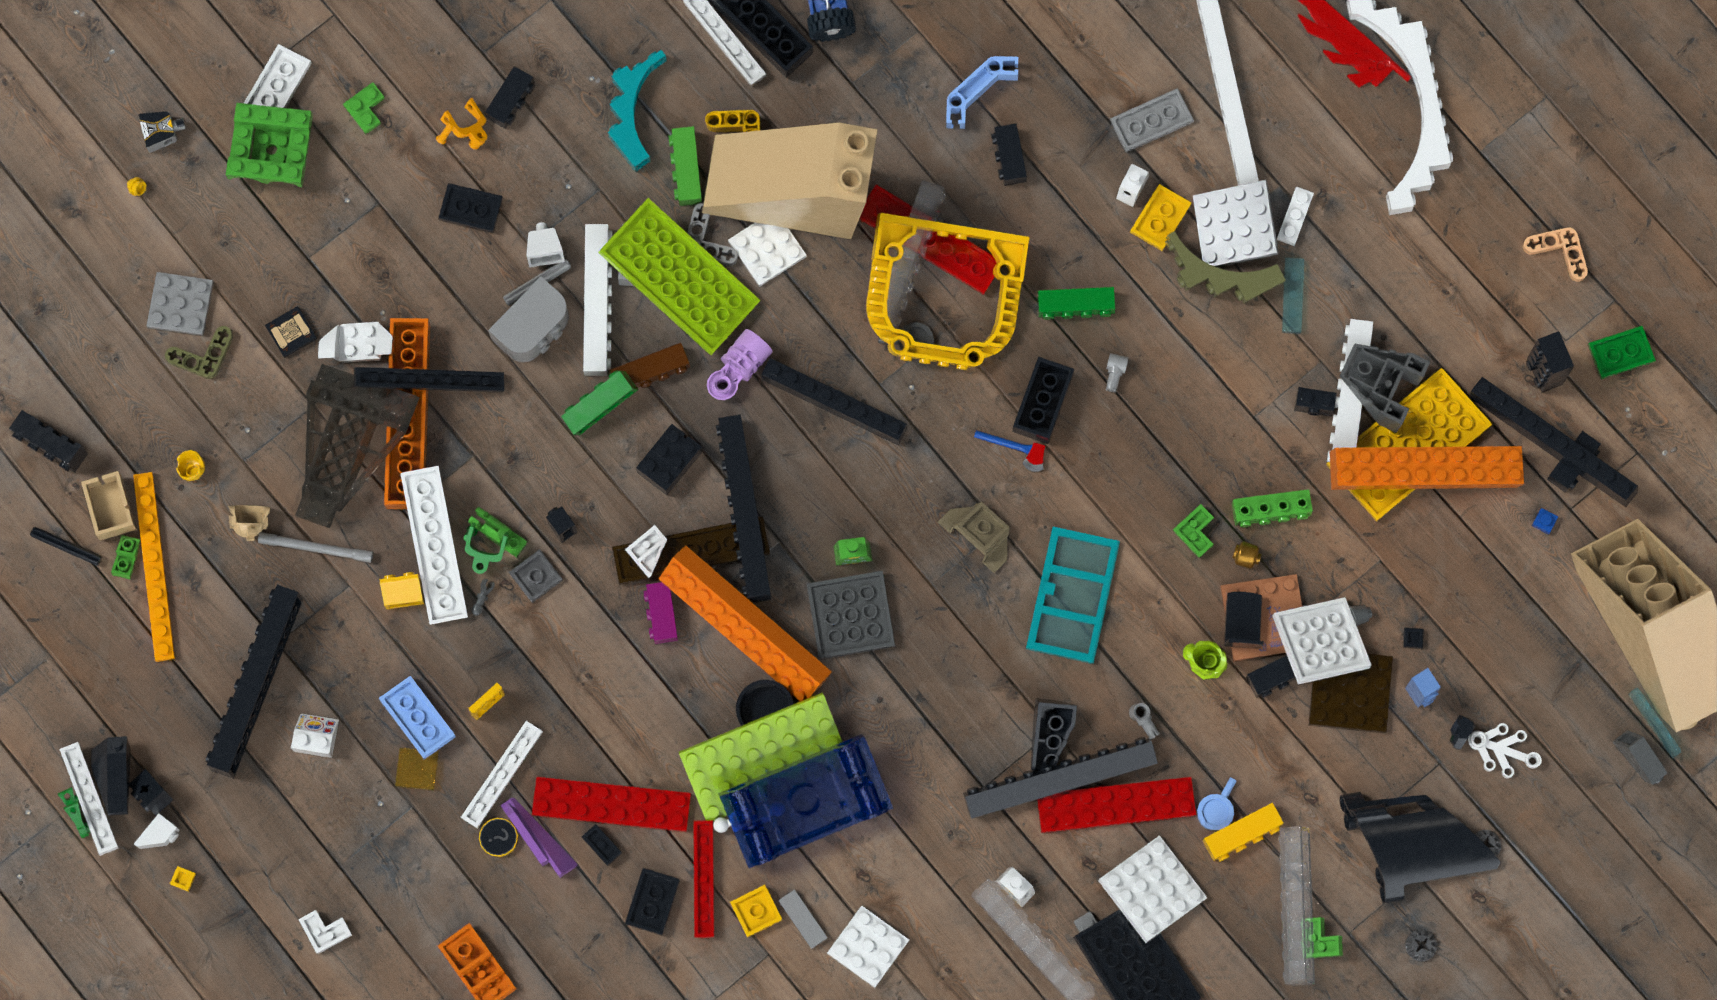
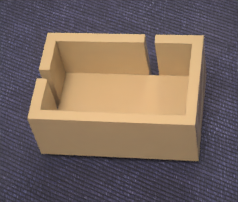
[81,471,137,541]

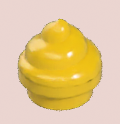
[127,177,146,196]

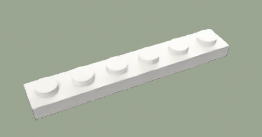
[683,0,766,87]
[461,721,543,829]
[60,742,118,856]

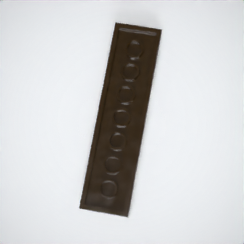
[612,516,770,585]

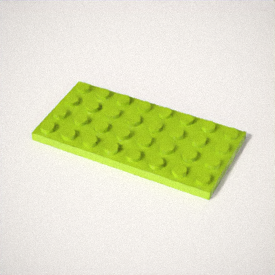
[598,198,761,355]
[678,693,851,821]

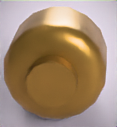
[1232,541,1262,569]

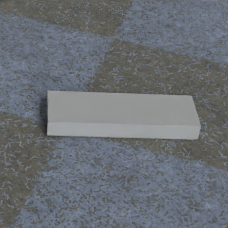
[778,889,828,949]

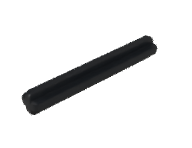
[30,527,102,566]

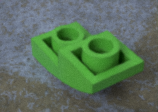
[111,535,140,579]

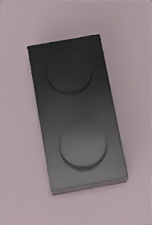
[581,824,622,866]

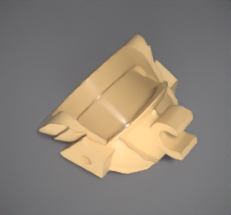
[228,505,271,541]

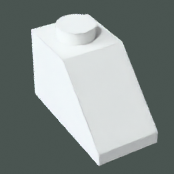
[134,813,180,849]

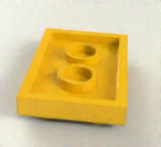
[1130,184,1192,251]

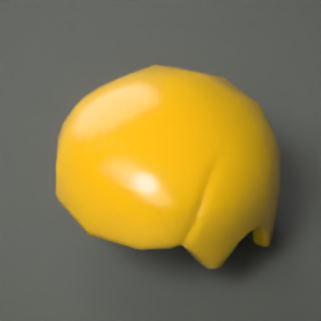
[176,450,205,481]

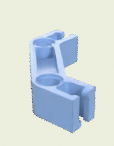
[946,56,1018,129]

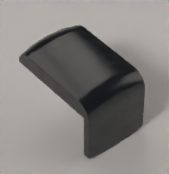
[1224,592,1264,649]

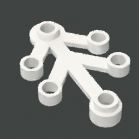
[1468,723,1542,779]

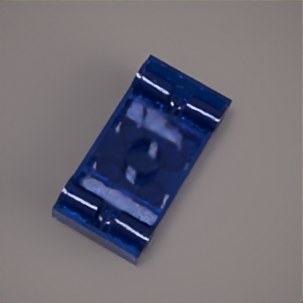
[718,734,893,868]

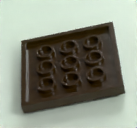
[1309,654,1393,734]

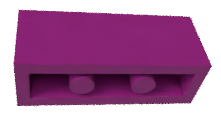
[643,582,678,644]

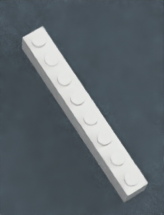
[583,224,613,376]
[1327,319,1373,462]

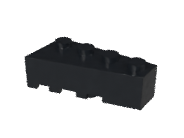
[9,410,88,472]

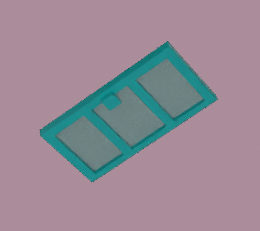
[1026,526,1120,664]

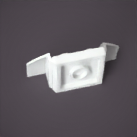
[318,322,393,363]

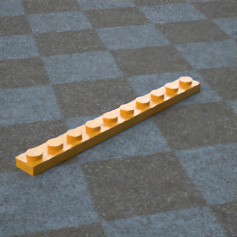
[133,472,175,662]

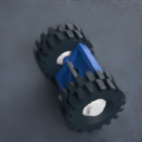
[807,0,856,42]

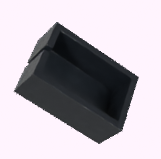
[636,424,703,496]

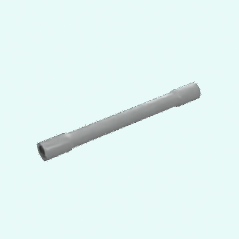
[258,532,373,563]

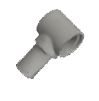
[1106,353,1129,392]
[1129,703,1160,740]

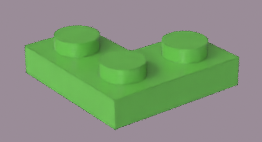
[343,82,385,134]
[1173,504,1214,558]
[1303,917,1343,959]

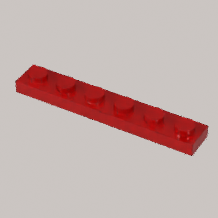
[693,820,714,938]

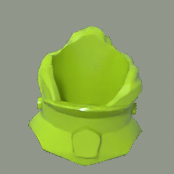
[1183,641,1228,680]

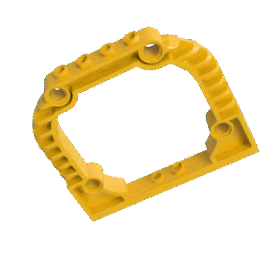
[866,213,1029,370]

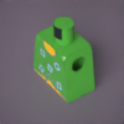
[834,537,872,566]

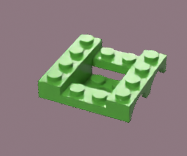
[226,103,313,187]

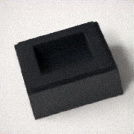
[1403,628,1424,649]

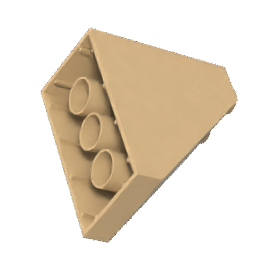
[702,123,877,239]
[1571,519,1717,732]

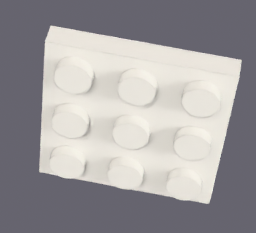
[728,223,807,287]
[827,906,909,988]

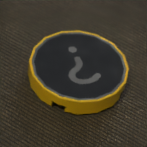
[479,818,518,857]

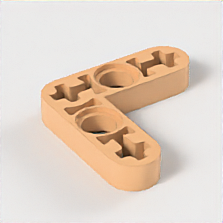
[1523,228,1588,282]

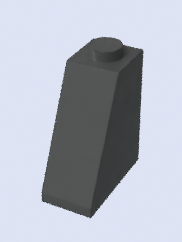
[1613,730,1667,785]

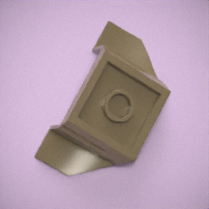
[938,502,1010,573]

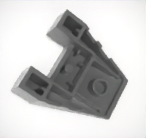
[1340,344,1430,433]

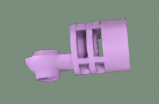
[707,329,773,400]

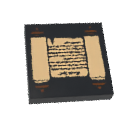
[265,306,317,358]

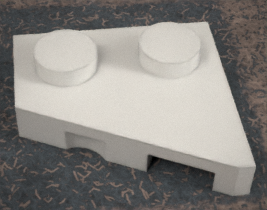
[625,525,667,578]

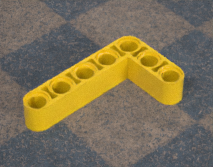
[705,110,761,132]

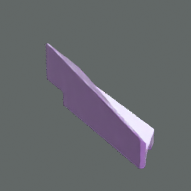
[500,798,577,878]

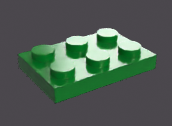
[1588,326,1656,380]

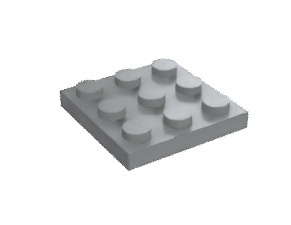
[146,272,214,336]

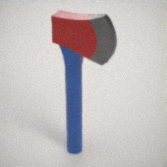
[974,430,1046,472]

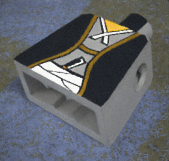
[138,111,186,153]

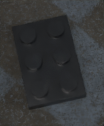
[438,183,503,233]
[625,868,680,936]

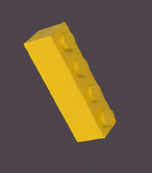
[1203,802,1284,862]

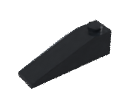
[1030,698,1077,772]
[91,736,131,816]

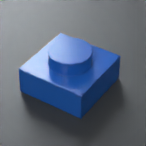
[1532,508,1558,535]

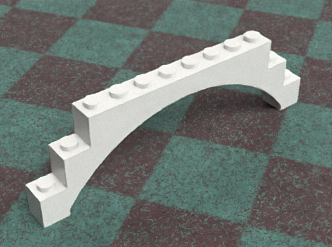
[1346,0,1453,215]

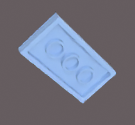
[379,676,456,759]

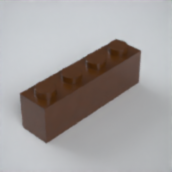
[610,343,690,388]

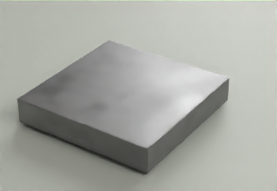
[509,549,563,603]

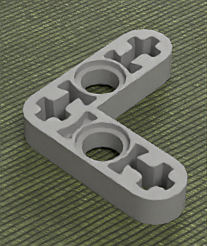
[687,203,738,266]

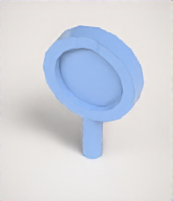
[1197,777,1236,832]

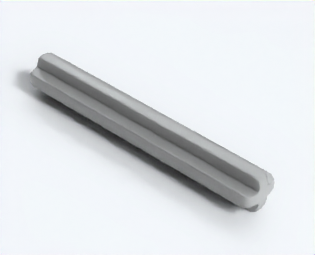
[503,259,571,306]

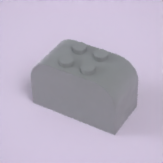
[488,276,569,362]

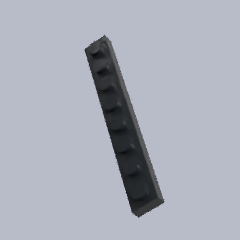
[354,367,504,392]

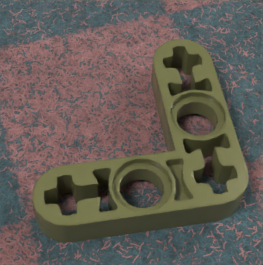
[165,326,233,379]

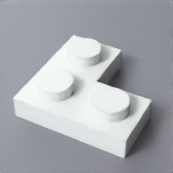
[299,910,352,954]

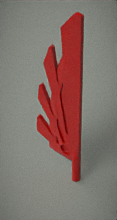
[1297,0,1412,88]

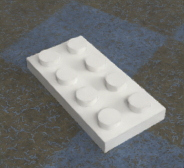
[244,44,312,108]

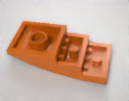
[438,923,517,1000]

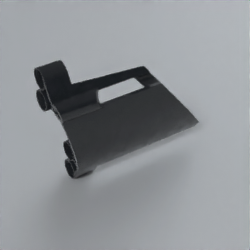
[1339,792,1500,903]

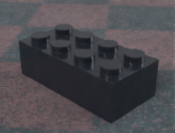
[1526,331,1574,393]
[1012,356,1074,444]

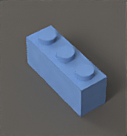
[1405,668,1441,708]

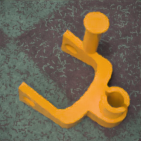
[436,98,487,149]

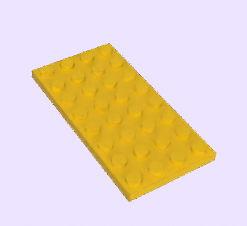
[1326,368,1492,522]

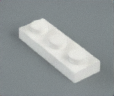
[1277,187,1314,246]

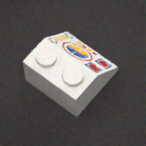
[291,714,339,758]

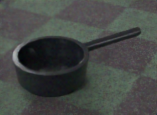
[736,680,794,726]

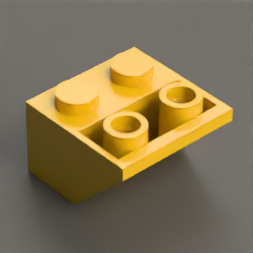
[379,572,424,609]

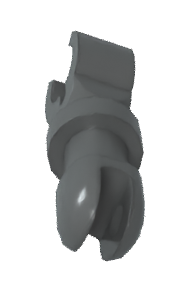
[472,579,495,616]

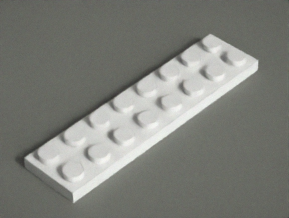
[400,466,468,625]

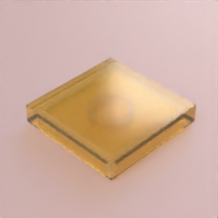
[395,748,439,791]

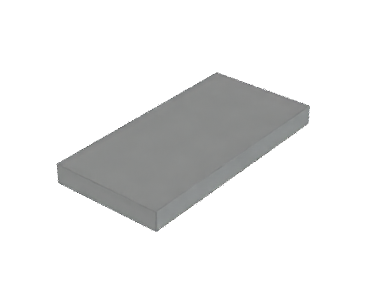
[1110,88,1194,153]

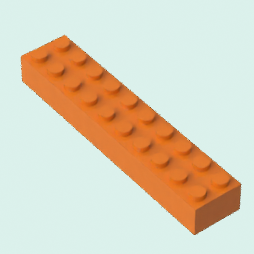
[384,318,430,509]
[1329,446,1524,490]
[659,546,832,702]

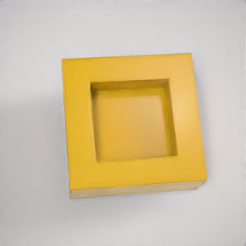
[170,866,196,892]

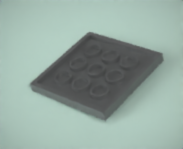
[807,571,895,660]

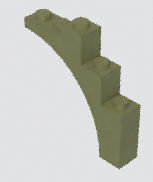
[1165,231,1286,304]

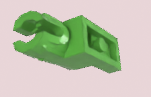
[468,507,528,558]

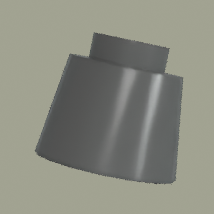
[1349,605,1372,626]

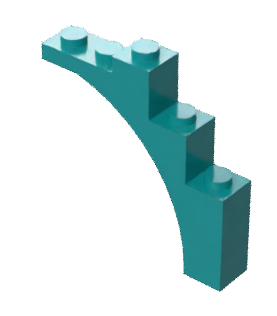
[608,50,667,172]

